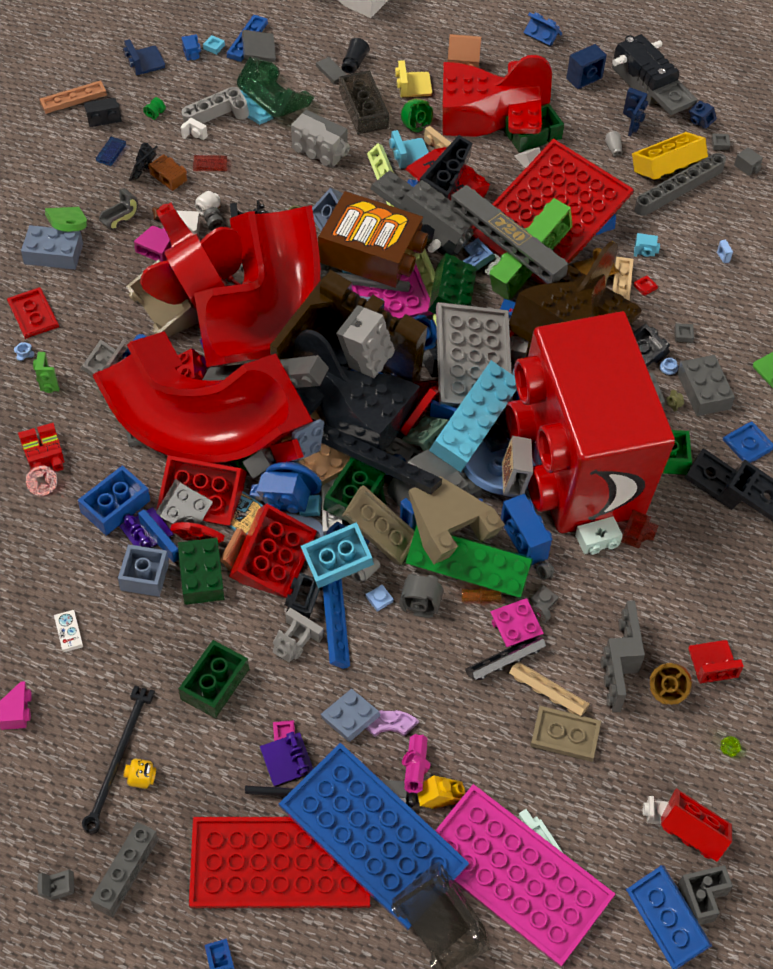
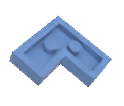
[463,238,495,270]

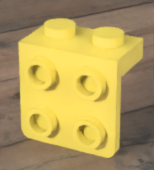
[395,60,432,97]

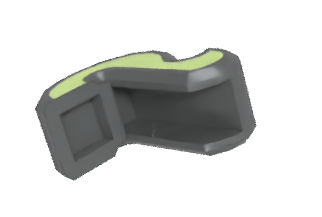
[99,188,138,230]

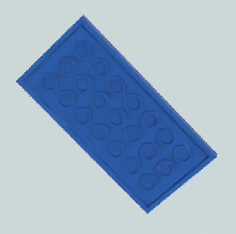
[279,743,469,931]

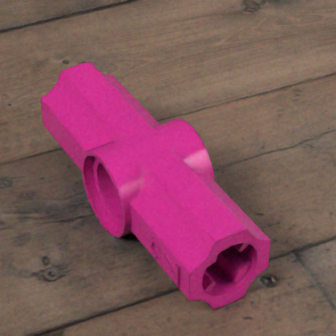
[402,734,430,793]

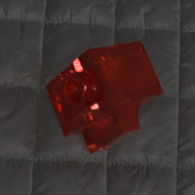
[621,510,659,549]

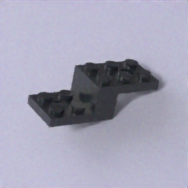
[684,448,773,522]

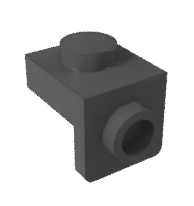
[37,870,74,900]

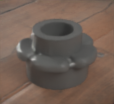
[536,561,554,580]

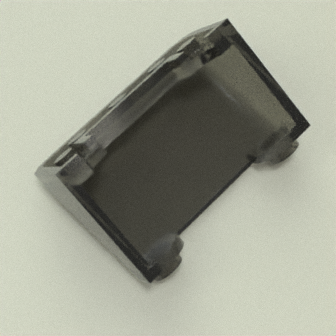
[391,861,490,969]

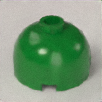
[401,98,433,133]

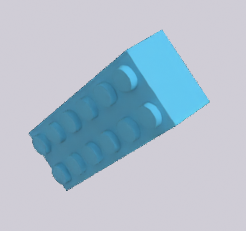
[429,360,517,472]

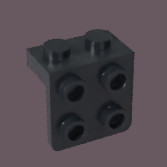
[84,98,122,127]

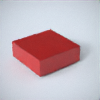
[633,275,658,296]

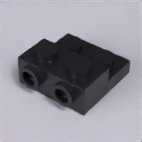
[633,323,670,367]

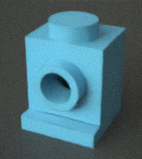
[634,233,660,257]

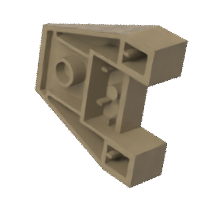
[408,476,505,564]

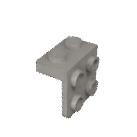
[80,339,126,377]

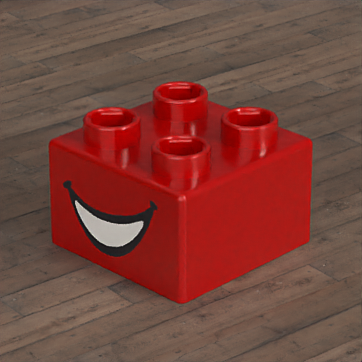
[506,311,675,533]

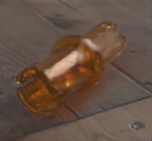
[461,588,501,604]

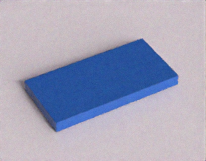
[626,865,712,969]

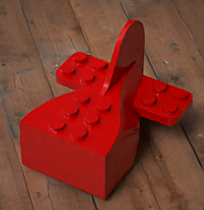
[443,55,552,137]

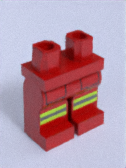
[18,423,65,477]

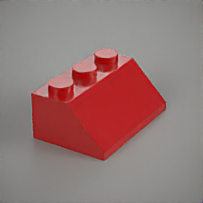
[661,788,732,862]

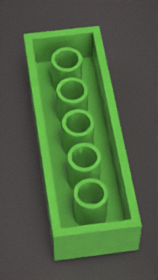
[489,198,572,300]

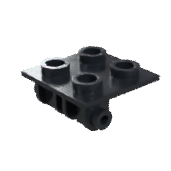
[129,142,158,181]

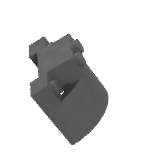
[387,450,482,507]

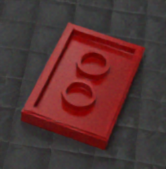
[7,287,59,339]

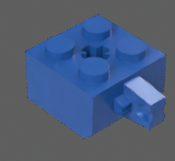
[250,471,311,513]

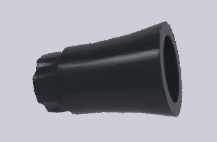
[341,38,370,75]

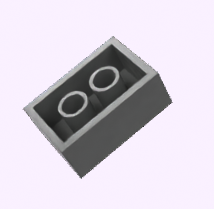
[677,355,735,416]

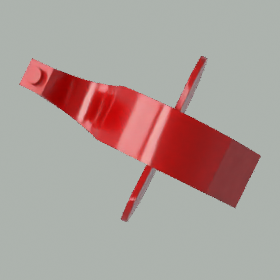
[140,202,242,310]

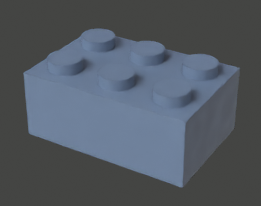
[21,225,83,270]

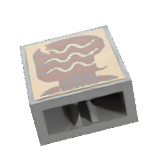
[502,436,533,497]

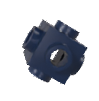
[689,101,717,129]

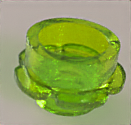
[720,736,741,757]

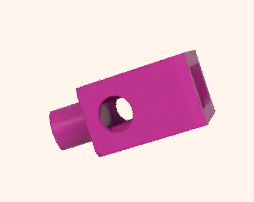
[134,226,172,262]

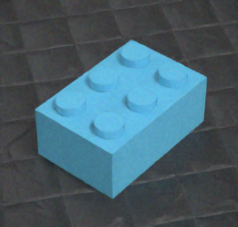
[301,522,374,588]

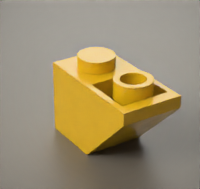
[417,775,465,809]

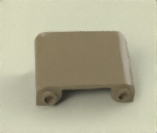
[126,259,199,337]

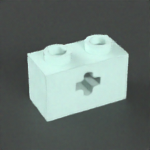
[575,516,623,555]

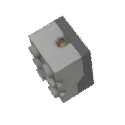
[291,110,350,168]
[336,305,395,378]

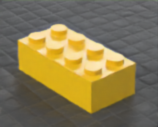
[632,132,708,180]

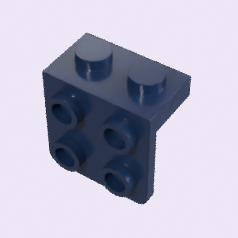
[123,39,165,76]

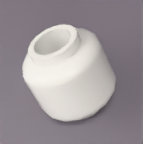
[195,191,221,215]

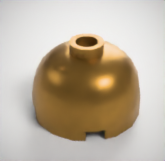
[650,663,692,705]

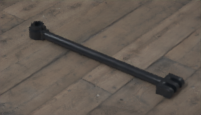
[82,685,155,835]

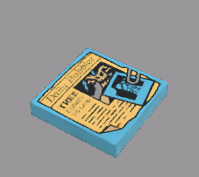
[226,492,263,534]

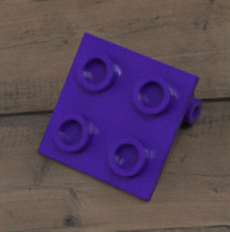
[120,507,174,548]
[260,732,313,786]

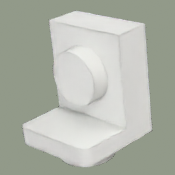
[181,118,208,140]
[643,796,668,824]

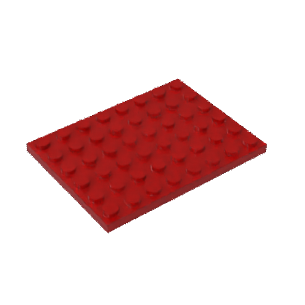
[471,138,634,285]

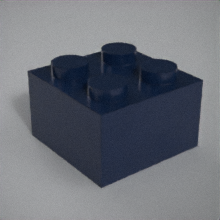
[566,44,607,89]

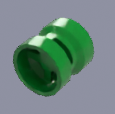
[143,97,166,120]

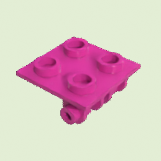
[490,598,544,647]

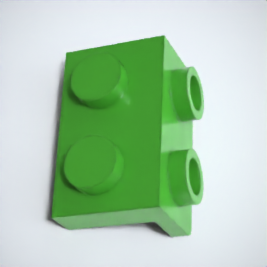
[33,352,59,393]

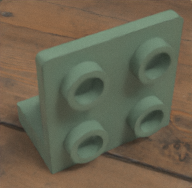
[402,416,449,451]

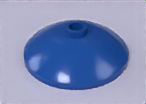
[265,462,322,496]

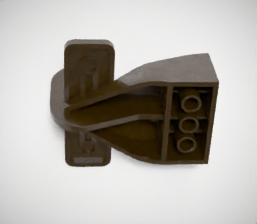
[509,241,642,343]

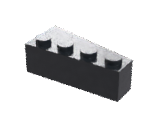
[419,135,473,200]

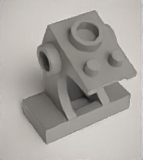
[273,608,324,662]

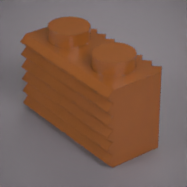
[149,154,187,191]

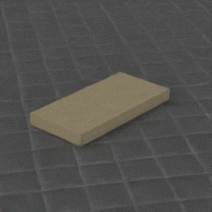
[342,485,415,566]

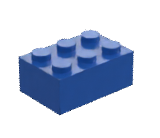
[78,465,151,536]
[501,494,553,565]

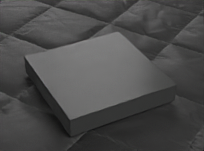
[242,30,276,62]

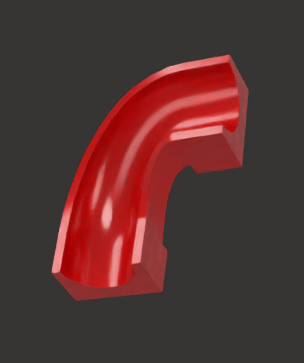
[194,205,320,367]
[92,331,313,463]

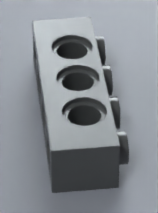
[90,822,159,918]

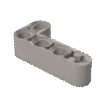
[181,87,249,124]

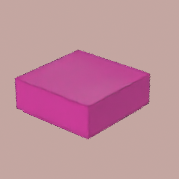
[273,720,295,741]

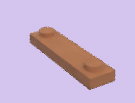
[39,80,107,114]

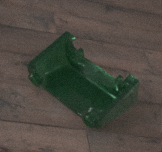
[237,57,314,118]

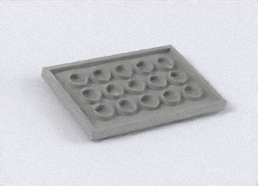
[436,302,513,411]

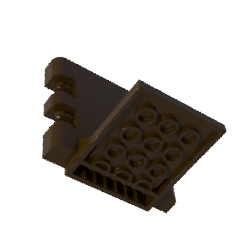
[270,270,428,384]

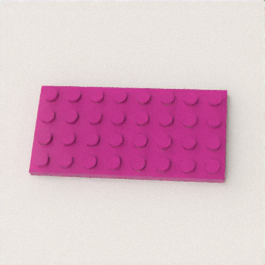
[435,784,615,967]

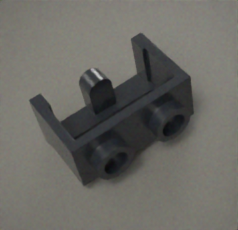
[284,573,320,619]

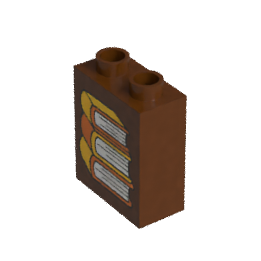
[318,191,428,288]

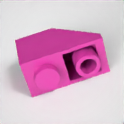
[0,681,32,730]

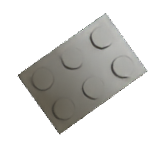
[530,706,601,762]

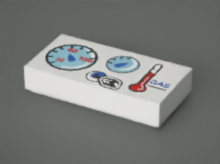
[54,610,83,652]

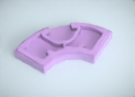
[366,710,419,737]

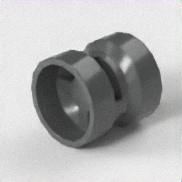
[204,207,225,231]

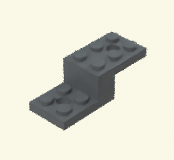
[600,601,645,712]

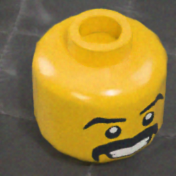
[123,758,156,789]

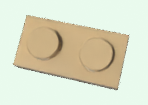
[424,126,451,149]

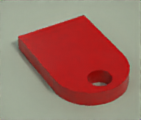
[400,386,439,437]

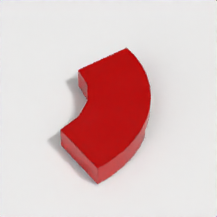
[170,522,225,543]

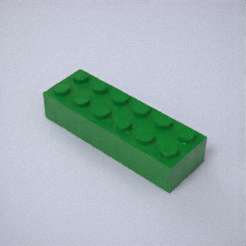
[406,525,533,598]

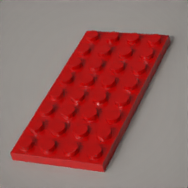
[189,817,370,908]

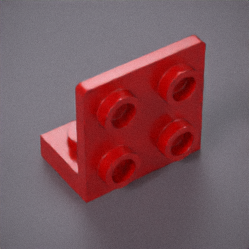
[688,640,744,684]

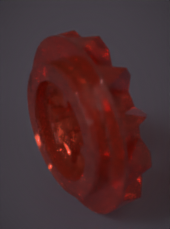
[25,465,57,496]

